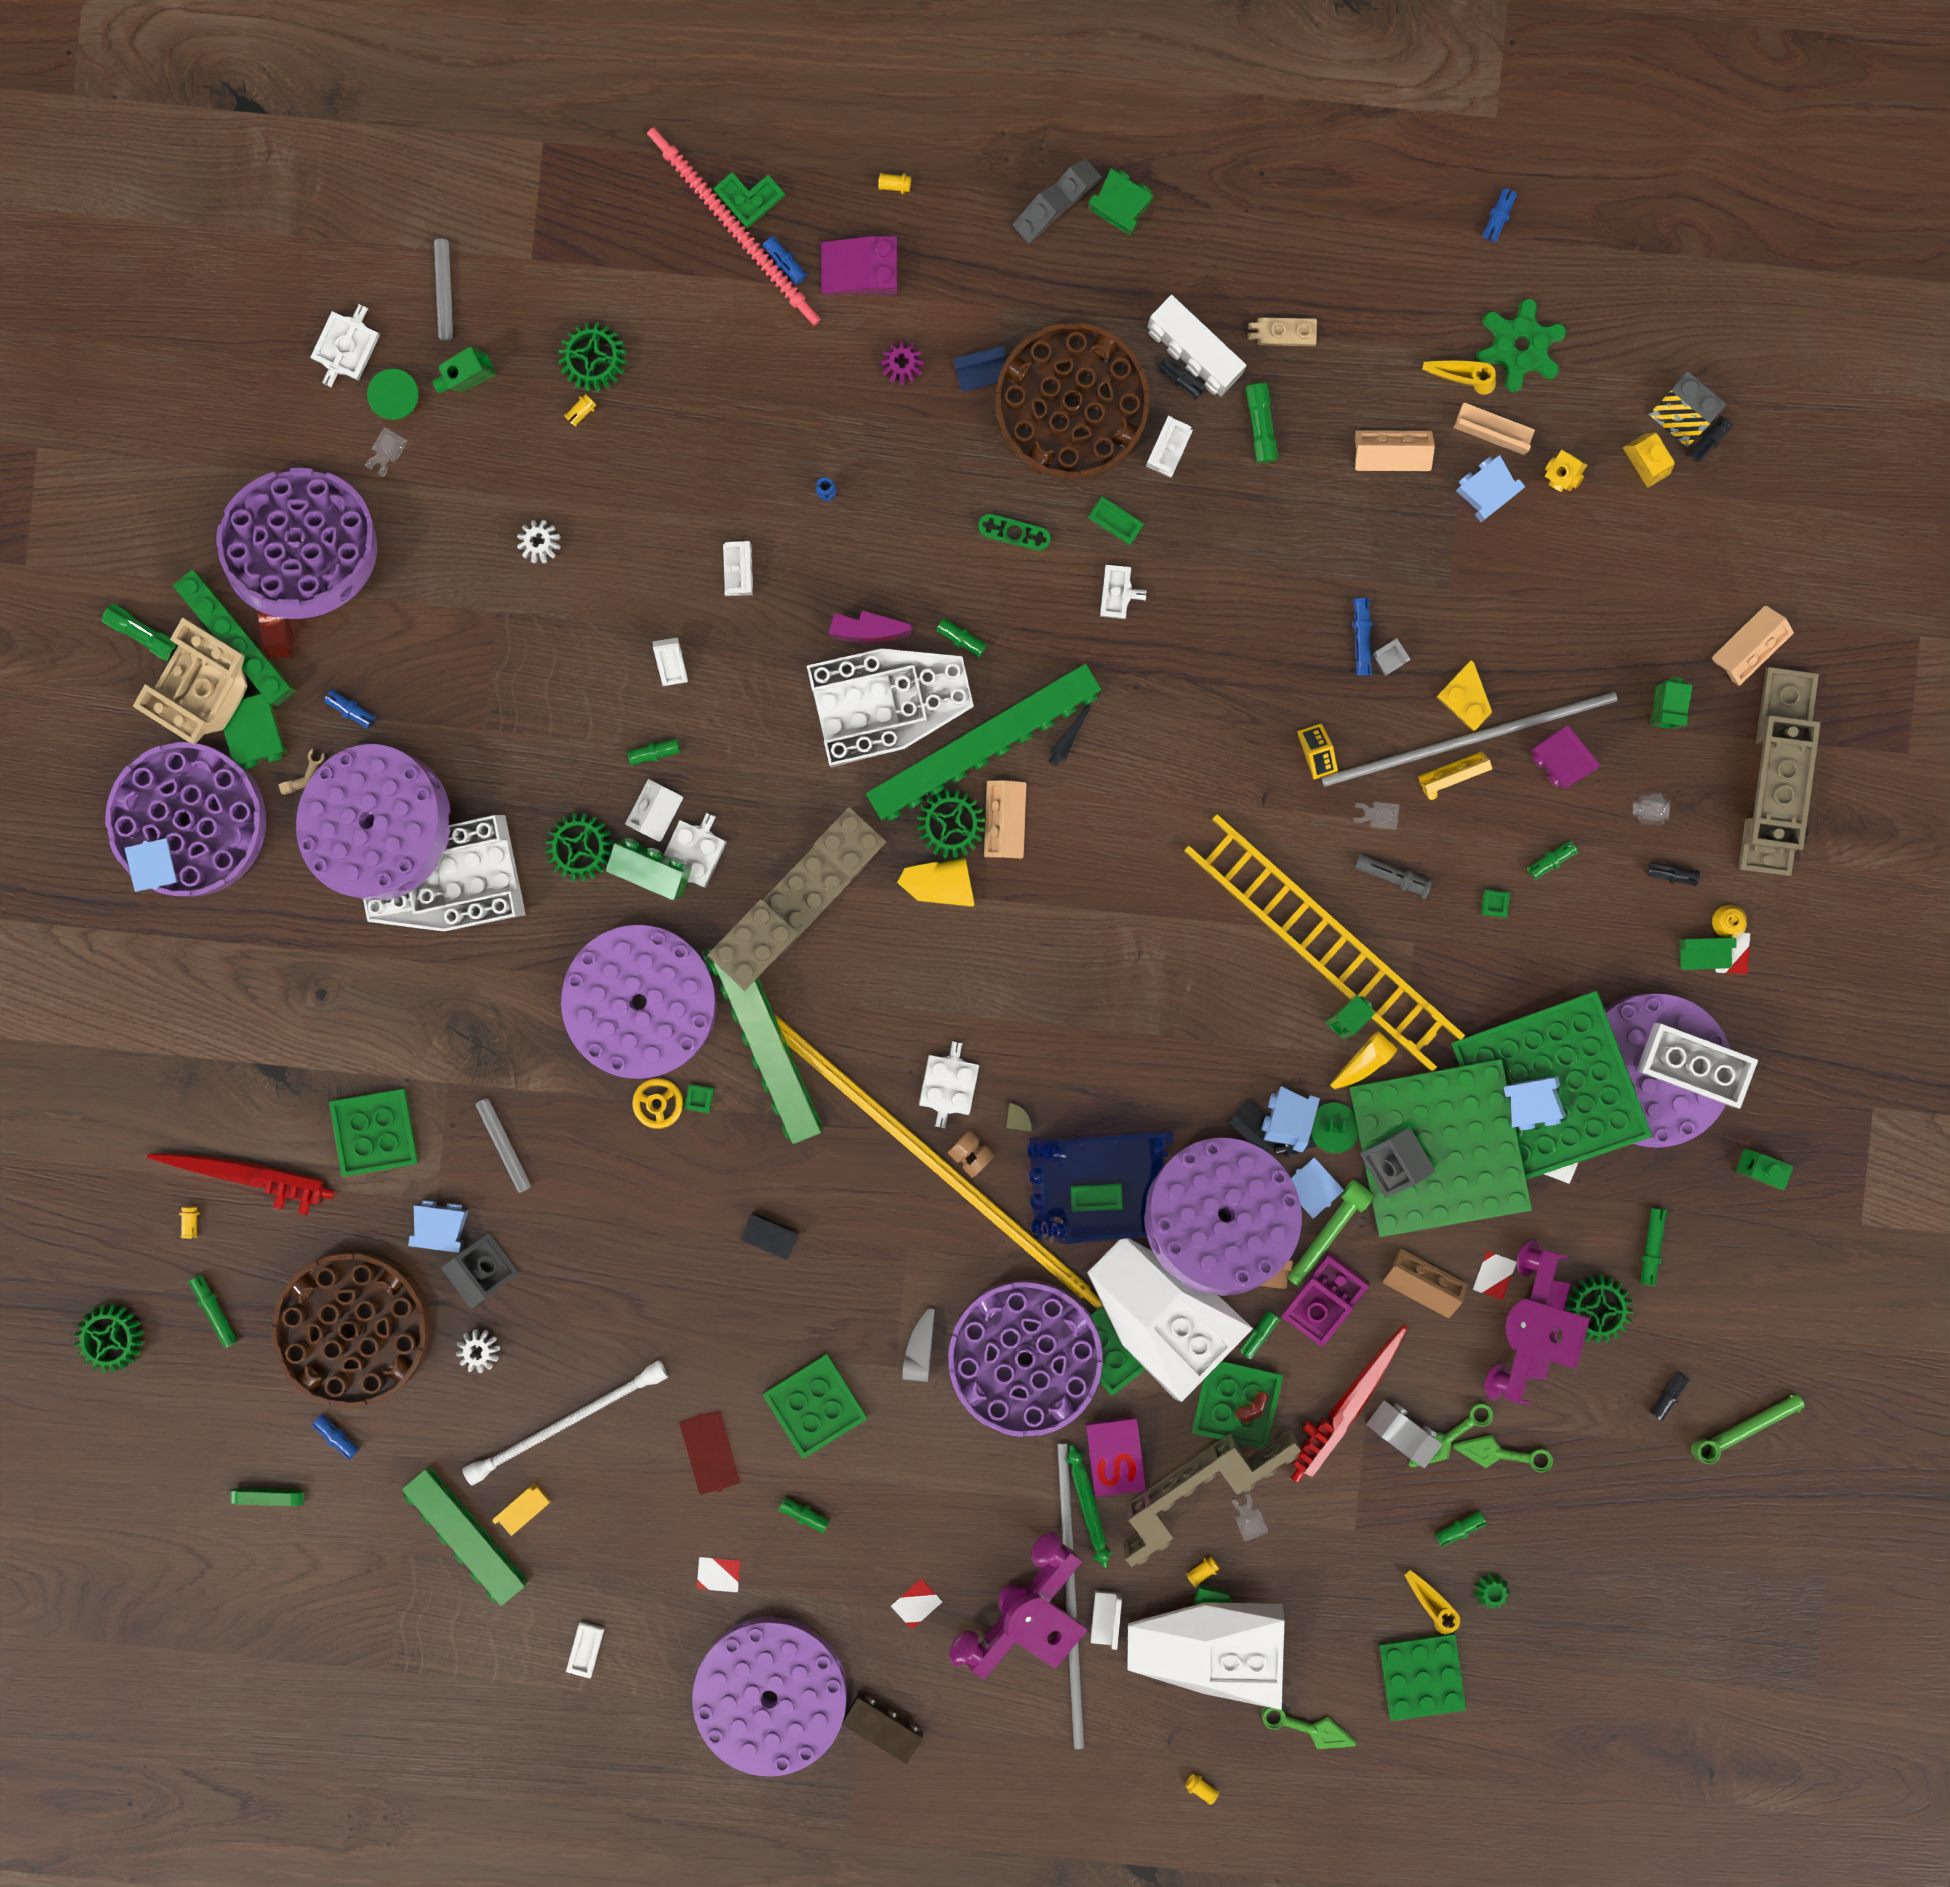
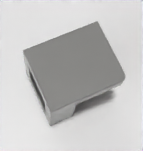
[1372,638,1410,676]

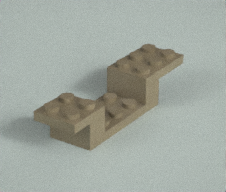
[1738,667,1821,876]
[707,807,886,991]
[1123,1428,1301,1567]

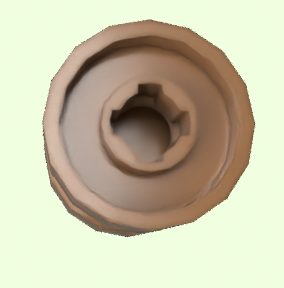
[947,1130,995,1178]

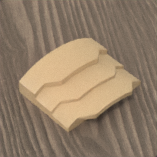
[133,618,248,745]

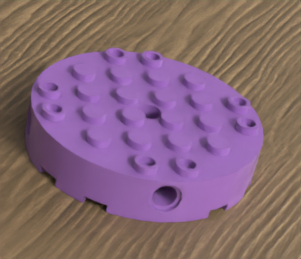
[216,468,377,619]
[105,742,266,897]
[296,744,451,901]
[561,925,717,1079]
[1605,993,1731,1148]
[1144,1138,1302,1296]
[948,1279,1102,1437]
[692,1616,847,1776]

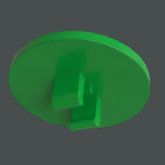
[367,369,419,420]
[1310,1102,1359,1153]

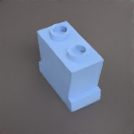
[1456,455,1525,522]
[1504,1075,1566,1130]
[1262,1086,1320,1152]
[408,1200,468,1253]

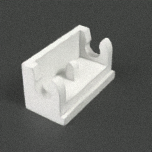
[1146,416,1193,478]
[723,541,753,596]

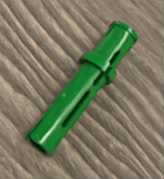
[1639,1208,1667,1286]
[188,1274,239,1349]

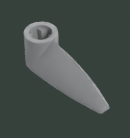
[902,1309,935,1382]

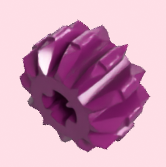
[880,341,924,386]

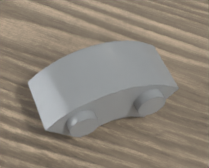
[1366,1400,1442,1469]

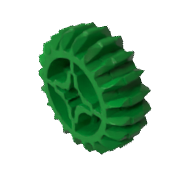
[558,322,627,392]
[917,789,986,858]
[545,813,614,882]
[1564,1274,1634,1344]
[74,1304,145,1373]

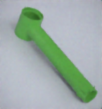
[1286,1179,1375,1287]
[1691,1394,1805,1464]

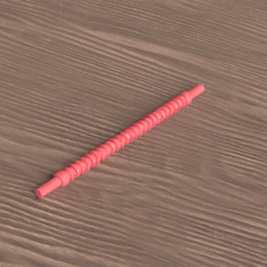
[647,127,821,326]

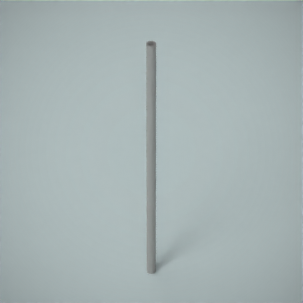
[1321,692,1617,787]
[1057,1442,1084,1749]

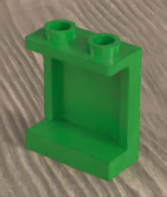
[223,694,288,769]

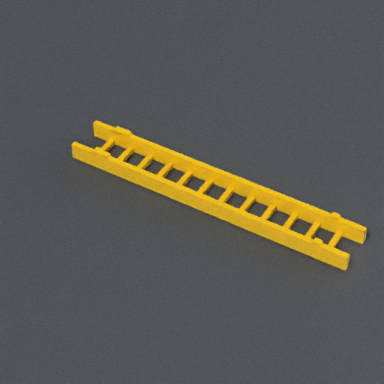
[1184,815,1465,1072]

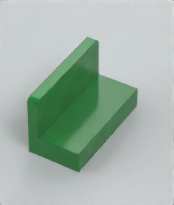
[1679,938,1737,970]

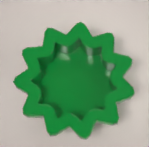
[1474,1573,1510,1610]

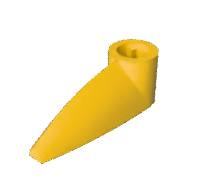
[1422,361,1496,395]
[1330,1031,1398,1089]
[1405,1570,1460,1634]

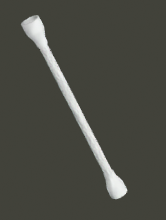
[462,1360,668,1486]

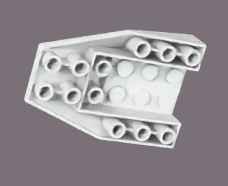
[807,649,974,767]
[363,815,526,931]
[1087,1236,1253,1402]
[1128,1602,1284,1710]

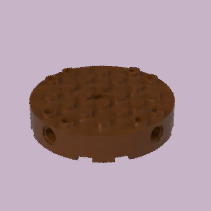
[995,323,1149,481]
[271,1251,431,1408]

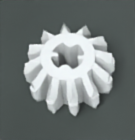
[517,520,561,563]
[456,1329,500,1373]

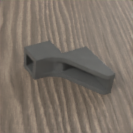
[1013,159,1103,244]

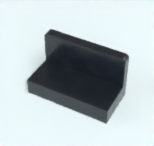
[1227,1100,1277,1154]
[741,1212,799,1260]

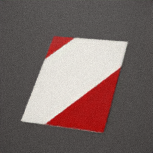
[1716,933,1750,974]
[1473,1251,1517,1300]
[697,1557,740,1592]
[891,1579,942,1629]

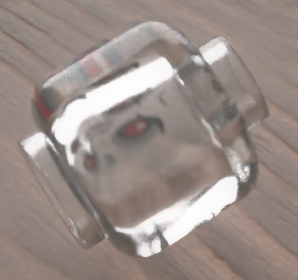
[1633,792,1671,826]

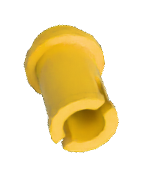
[879,173,911,194]
[564,394,596,427]
[179,1206,200,1238]
[1186,1556,1220,1587]
[1185,1774,1219,1805]

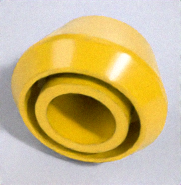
[1712,905,1747,938]

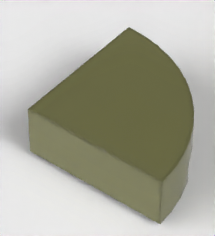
[1006,1103,1032,1132]

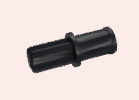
[1159,357,1206,400]
[1689,416,1733,463]
[1647,862,1700,886]
[1649,1372,1690,1421]

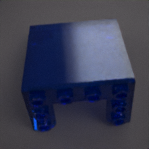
[1027,1130,1173,1244]

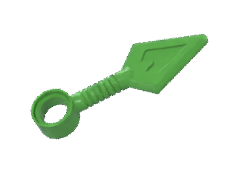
[1409,1402,1493,1467]
[1453,1435,1553,1472]
[1261,1707,1356,1749]

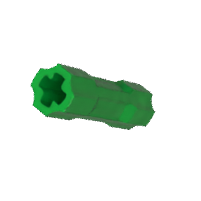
[1246,383,1279,463]
[102,603,178,662]

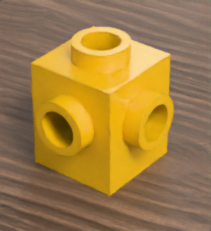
[1545,450,1587,492]

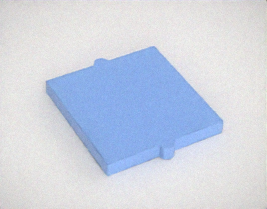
[125,838,177,892]
[1291,1157,1344,1218]

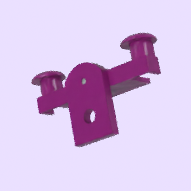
[1484,1240,1590,1405]
[949,1532,1088,1680]

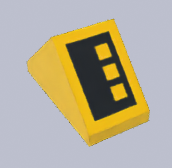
[1297,723,1338,780]

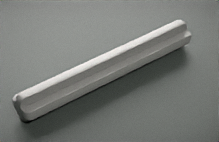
[434,238,453,341]
[476,1098,531,1193]

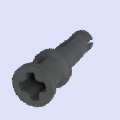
[1355,853,1433,900]

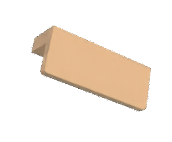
[1453,403,1535,455]
[1355,430,1435,471]
[1712,606,1794,686]
[984,781,1026,859]

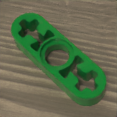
[978,514,1051,552]
[229,1488,304,1506]

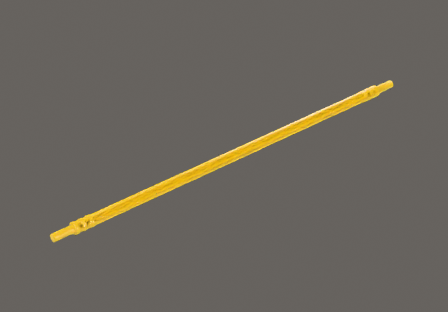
[774,1013,1103,1309]

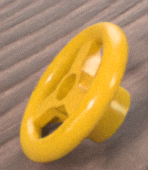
[632,1078,683,1129]

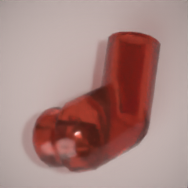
[1236,1391,1270,1423]

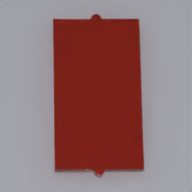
[679,1411,740,1495]

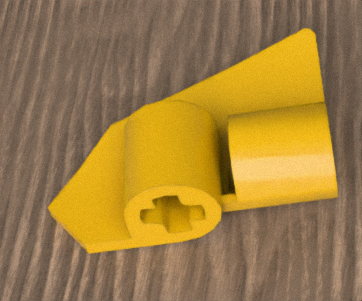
[897,858,974,907]

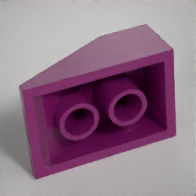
[821,236,898,294]
[1530,725,1601,789]

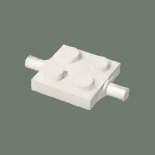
[310,304,380,388]
[664,813,727,888]
[919,1041,979,1128]

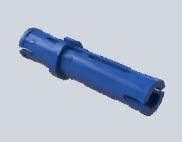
[1352,598,1373,676]

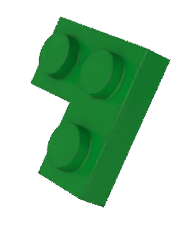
[713,172,785,229]

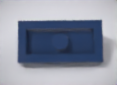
[954,346,1006,392]

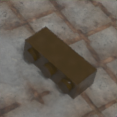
[842,1692,924,1765]

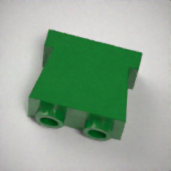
[1088,169,1154,236]
[1650,678,1693,730]

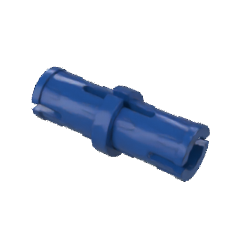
[1482,188,1518,242]
[762,236,808,285]
[816,477,836,502]
[324,689,376,730]
[311,1414,360,1461]

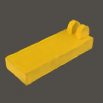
[1418,751,1492,800]

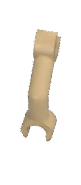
[278,749,326,795]

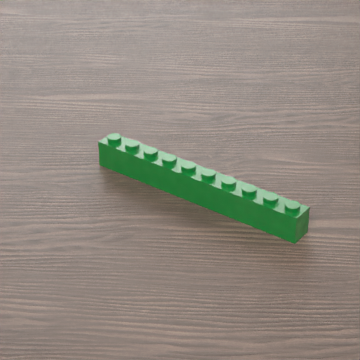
[866,664,1101,822]

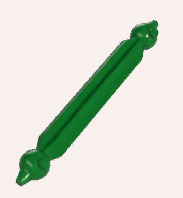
[1065,1444,1112,1568]

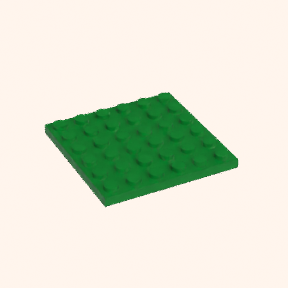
[1451,990,1653,1180]
[1350,1058,1532,1237]

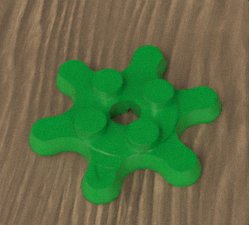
[1475,298,1567,392]

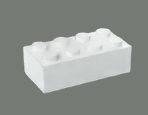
[1147,294,1246,397]
[1636,1023,1758,1109]

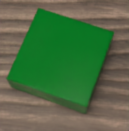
[1480,889,1510,918]
[684,1084,715,1113]

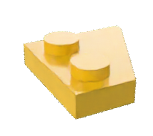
[1436,660,1492,731]

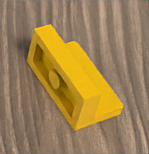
[492,1482,551,1536]

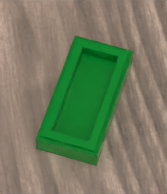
[1088,496,1144,546]
[1071,1183,1123,1212]

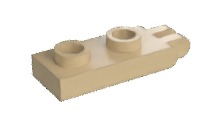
[1247,318,1317,346]

